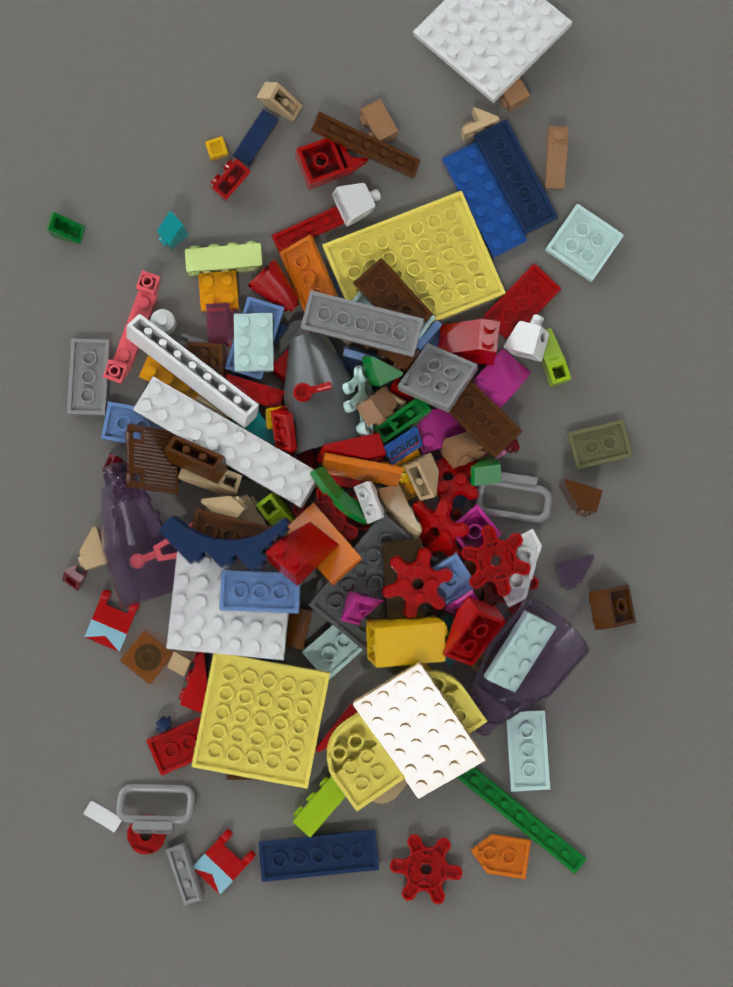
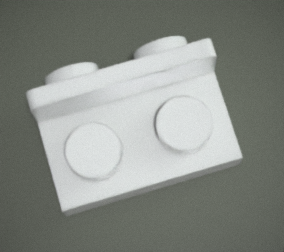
[354,481,384,524]

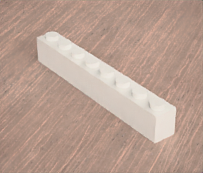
[127,314,259,429]

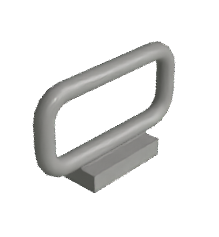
[475,471,552,523]
[116,784,195,834]

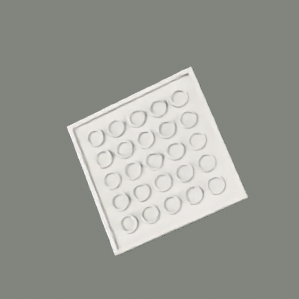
[413,0,572,103]
[166,540,289,660]

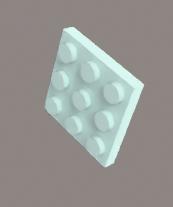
[545,203,624,282]

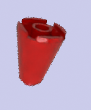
[247,259,299,312]

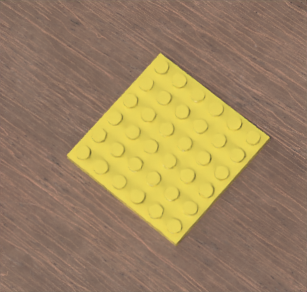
[192,653,330,789]

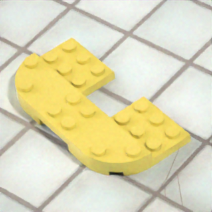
[327,670,487,811]

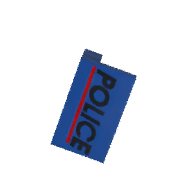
[383,427,423,465]

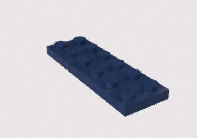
[473,119,558,235]
[258,829,379,882]

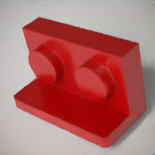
[271,406,297,452]

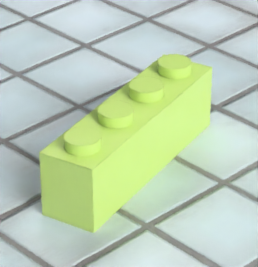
[185,241,264,276]

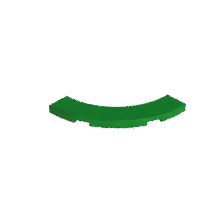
[310,466,375,526]

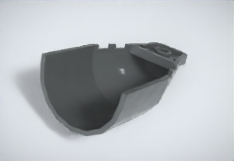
[282,320,361,457]

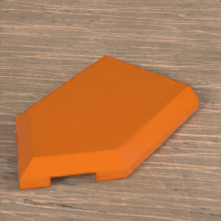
[470,834,531,880]

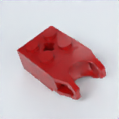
[295,138,368,190]

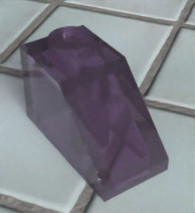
[554,554,594,590]

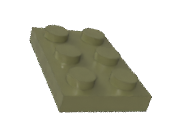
[567,419,633,470]

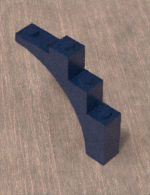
[158,516,292,571]

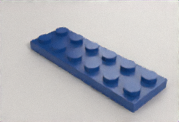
[442,142,527,259]

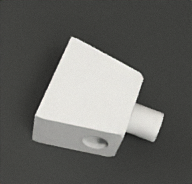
[332,183,380,227]
[504,314,549,362]

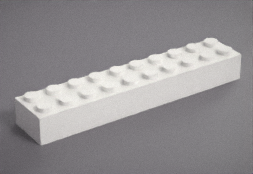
[133,377,316,509]

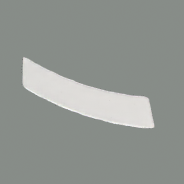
[83,801,121,832]

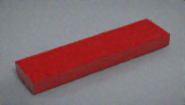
[271,206,345,252]

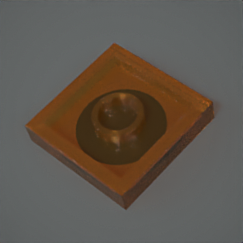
[120,630,173,685]

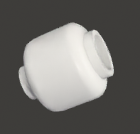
[150,309,177,335]

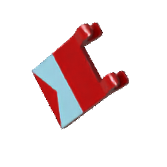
[84,589,140,652]
[193,829,256,895]

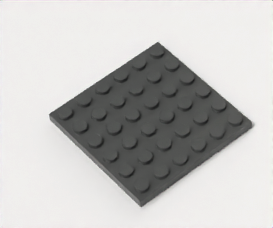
[307,513,447,676]

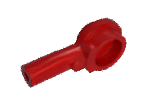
[293,381,332,402]

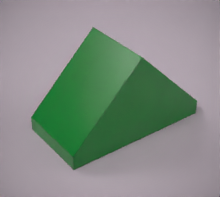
[46,211,86,244]
[362,356,403,386]
[471,454,501,486]

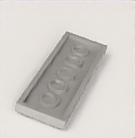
[301,291,424,358]

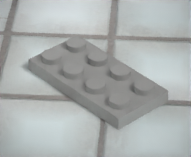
[67,338,111,416]

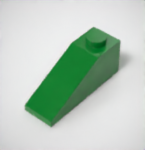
[374,398,432,447]

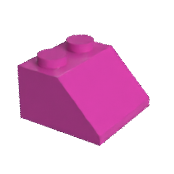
[455,504,502,549]

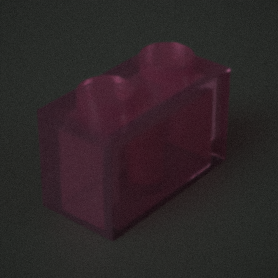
[206,303,234,346]

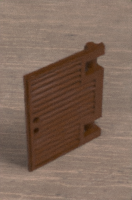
[125,423,179,495]

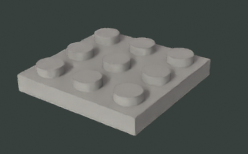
[398,343,478,413]

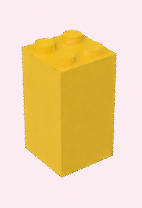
[366,615,447,668]

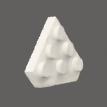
[490,529,542,607]

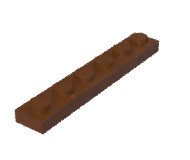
[311,111,420,179]

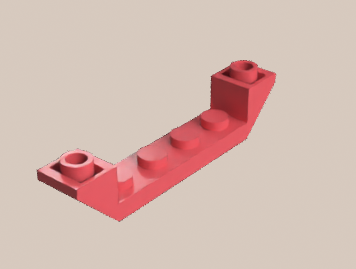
[103,270,161,384]

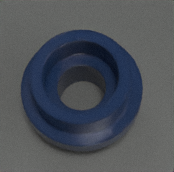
[155,716,173,733]

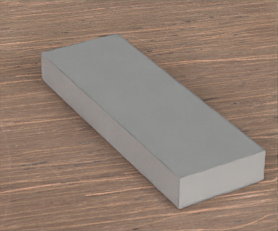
[166,842,204,906]

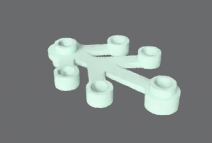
[342,365,374,436]

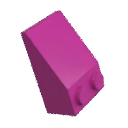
[473,349,531,409]
[415,408,467,456]

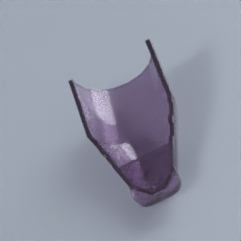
[101,462,177,608]
[469,597,589,736]

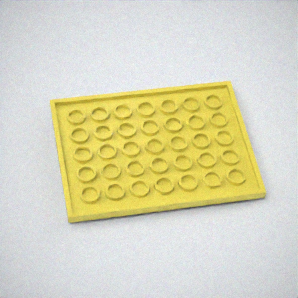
[322,191,506,350]

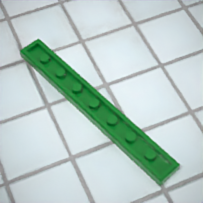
[456,767,587,874]

